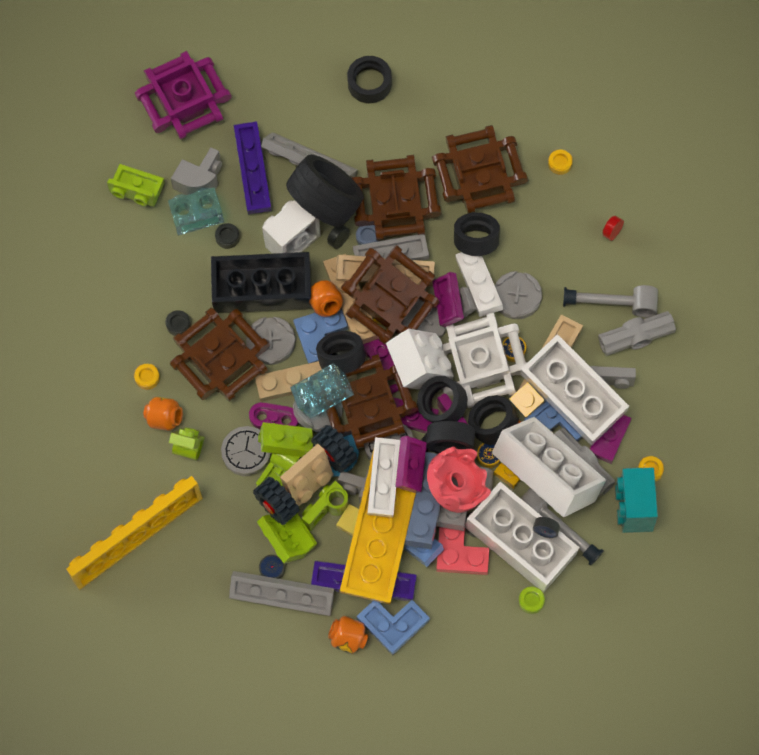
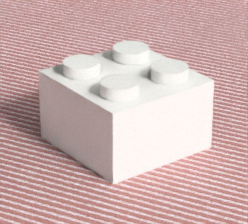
[262,200,321,254]
[386,328,454,389]

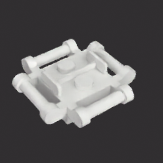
[442,312,528,408]

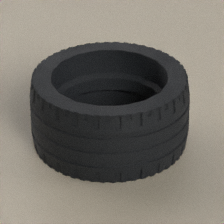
[286,154,364,227]

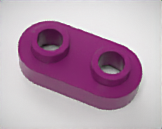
[249,402,299,429]

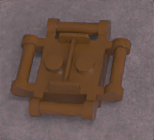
[432,125,528,213]
[352,154,442,240]
[341,245,440,345]
[170,307,270,402]
[318,354,418,449]

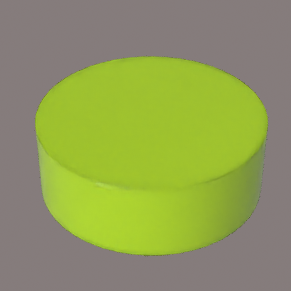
[519,587,545,614]

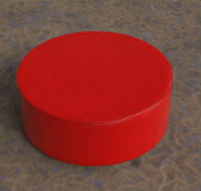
[602,215,624,241]

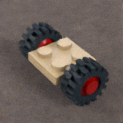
[253,425,357,525]

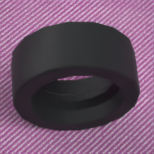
[347,56,392,103]
[454,212,500,256]
[316,331,366,375]
[417,376,468,423]
[468,395,519,445]
[426,421,475,454]

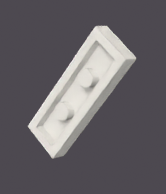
[455,252,503,317]
[367,437,400,517]

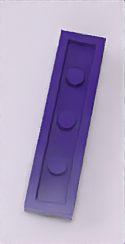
[233,121,272,215]
[311,561,417,602]

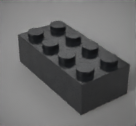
[211,252,312,313]

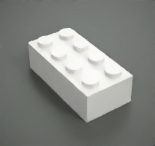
[520,334,629,446]
[492,417,606,517]
[465,482,580,593]

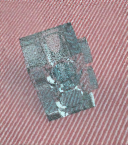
[168,187,224,236]
[290,363,354,419]

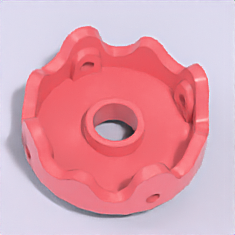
[427,447,491,513]

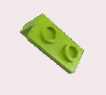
[107,164,165,207]
[258,422,313,457]
[257,513,317,563]

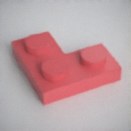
[436,527,489,575]

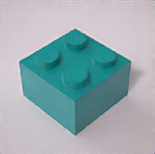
[615,468,658,533]

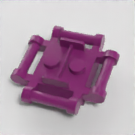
[135,51,232,140]

